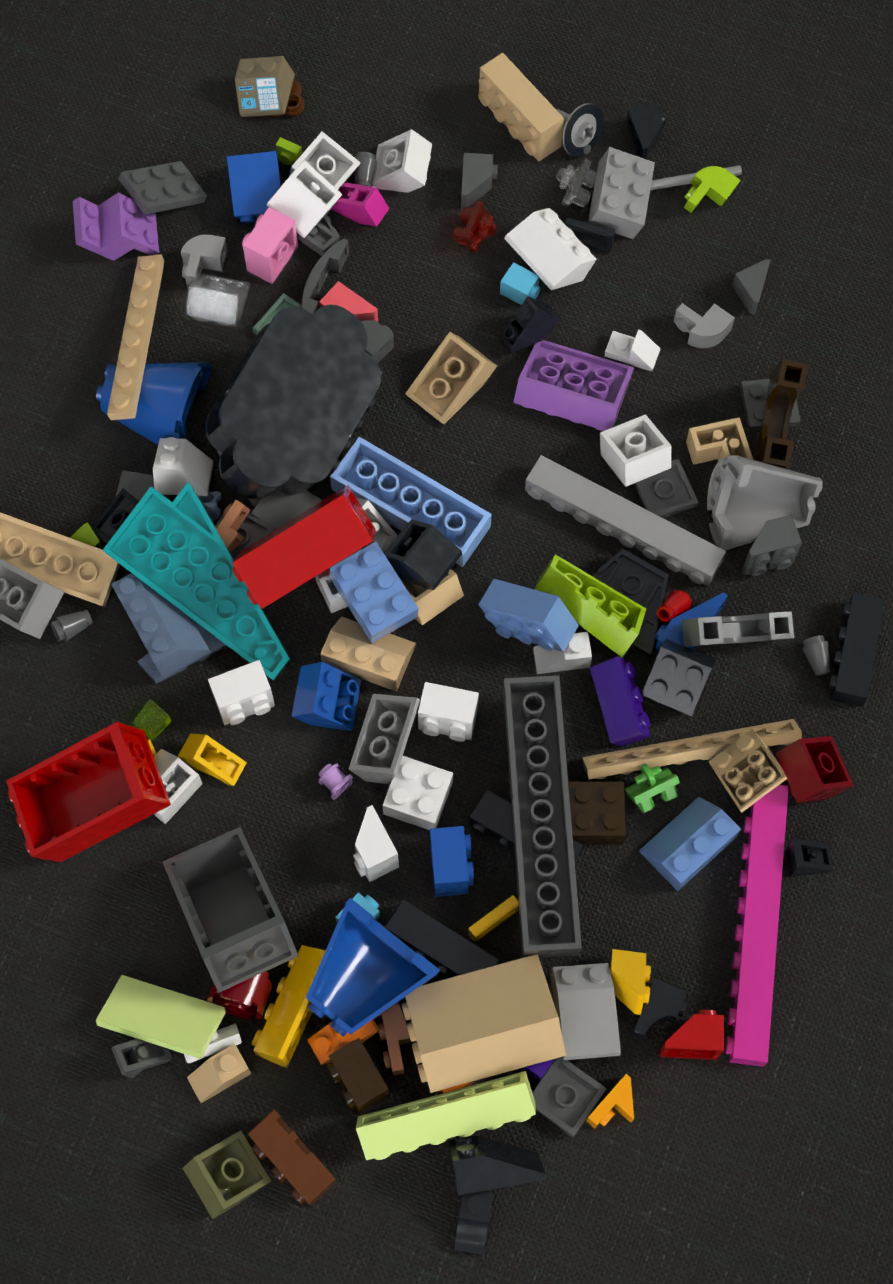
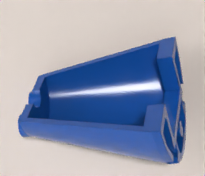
[96,362,213,445]
[306,898,440,1037]

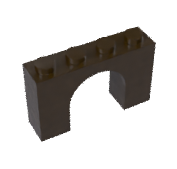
[755,359,808,469]

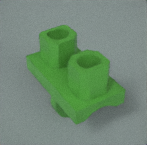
[624,763,680,813]

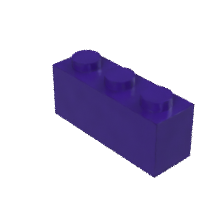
[590,656,650,747]

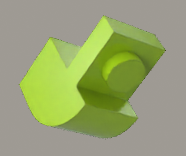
[684,166,741,213]

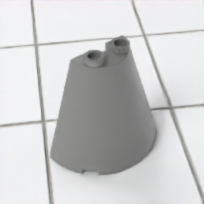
[707,455,823,550]

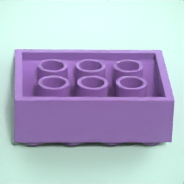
[513,340,634,431]

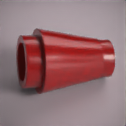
[657,590,691,622]

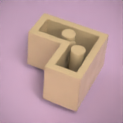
[686,418,753,465]

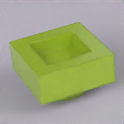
[276,137,302,165]

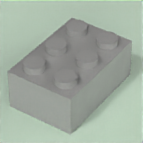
[588,147,655,239]

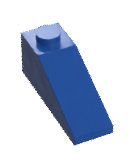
[655,592,728,651]

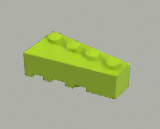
[535,554,646,657]

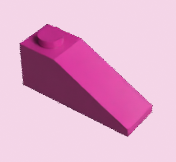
[331,182,389,227]

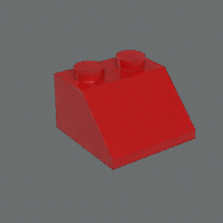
[659,1010,724,1060]

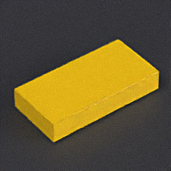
[468,895,519,942]

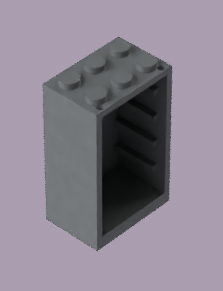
[162,827,298,993]

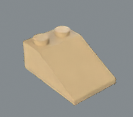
[405,332,497,424]
[402,569,464,625]

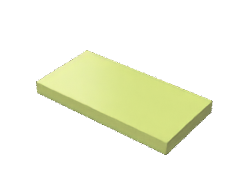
[96,975,226,1059]

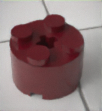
[207,971,273,1020]

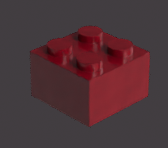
[776,736,854,803]

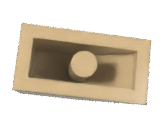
[187,1044,251,1103]

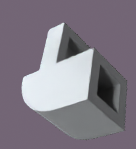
[181,235,228,290]
[674,303,735,348]

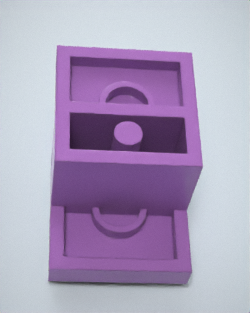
[73,193,159,261]

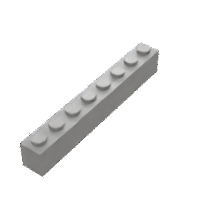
[525,455,726,586]

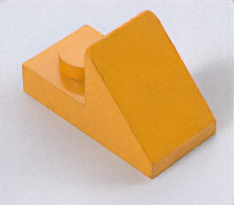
[586,1074,634,1129]

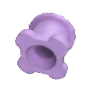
[318,763,353,800]

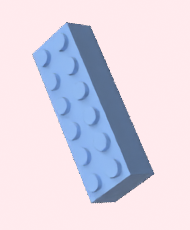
[330,437,492,567]

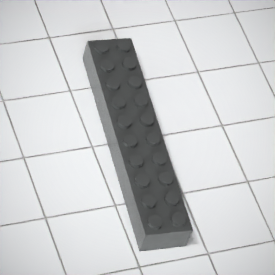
[503,675,582,958]

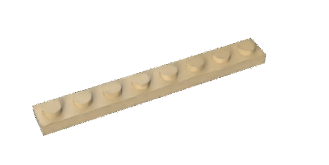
[107,254,165,420]
[582,719,802,779]

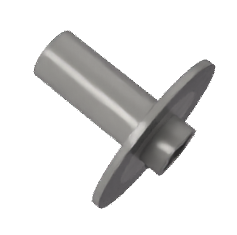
[557,103,604,157]

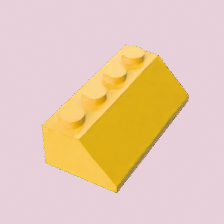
[252,945,326,1068]

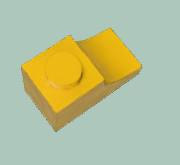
[178,734,247,786]

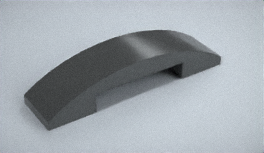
[302,239,349,314]

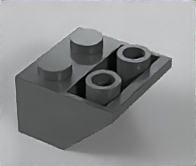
[742,515,802,576]

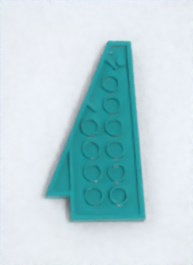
[102,482,290,680]

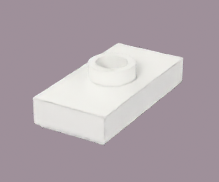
[184,1023,242,1063]

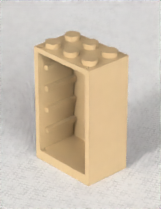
[401,954,566,1093]

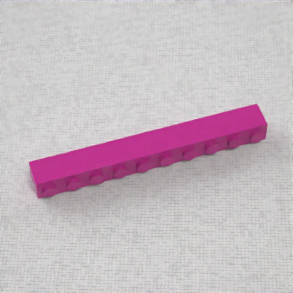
[725,785,789,1067]

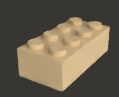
[478,53,564,162]

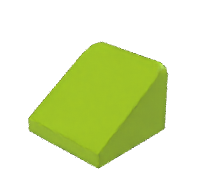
[70,522,103,550]

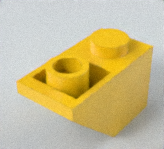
[609,949,651,1015]

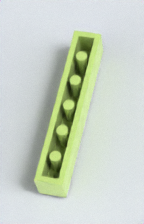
[356,1071,536,1160]

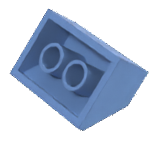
[639,797,741,892]

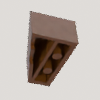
[248,1109,337,1206]

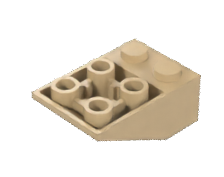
[709,729,787,812]

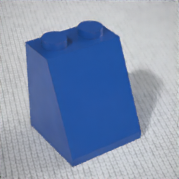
[227,151,281,223]

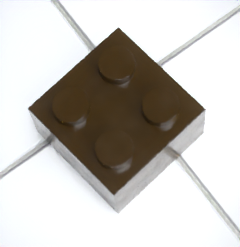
[568,782,626,844]
[327,1038,390,1115]

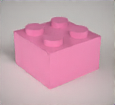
[242,207,298,284]

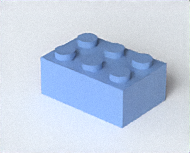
[330,542,419,644]
[479,579,579,652]

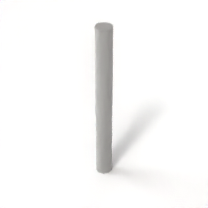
[650,165,742,191]

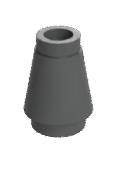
[354,152,377,187]
[50,610,93,642]
[802,635,831,677]

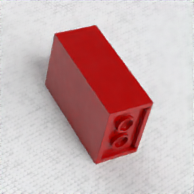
[232,485,376,609]
[6,722,171,862]

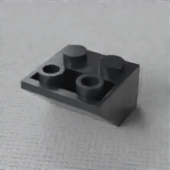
[384,519,462,590]

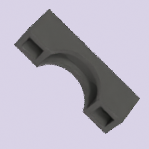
[682,611,794,647]

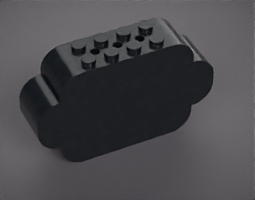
[205,305,381,499]

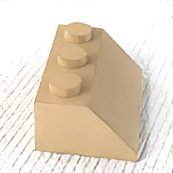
[320,617,416,692]

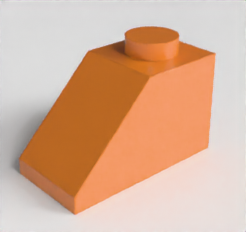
[307,1019,380,1065]

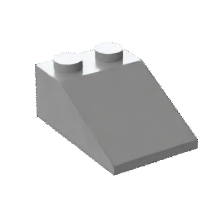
[0,558,64,639]
[548,963,621,1060]

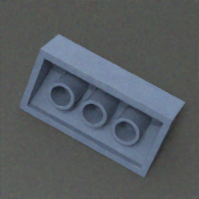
[111,573,211,678]

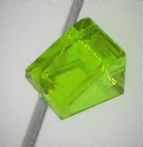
[133,699,171,741]

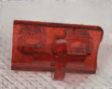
[453,200,497,252]

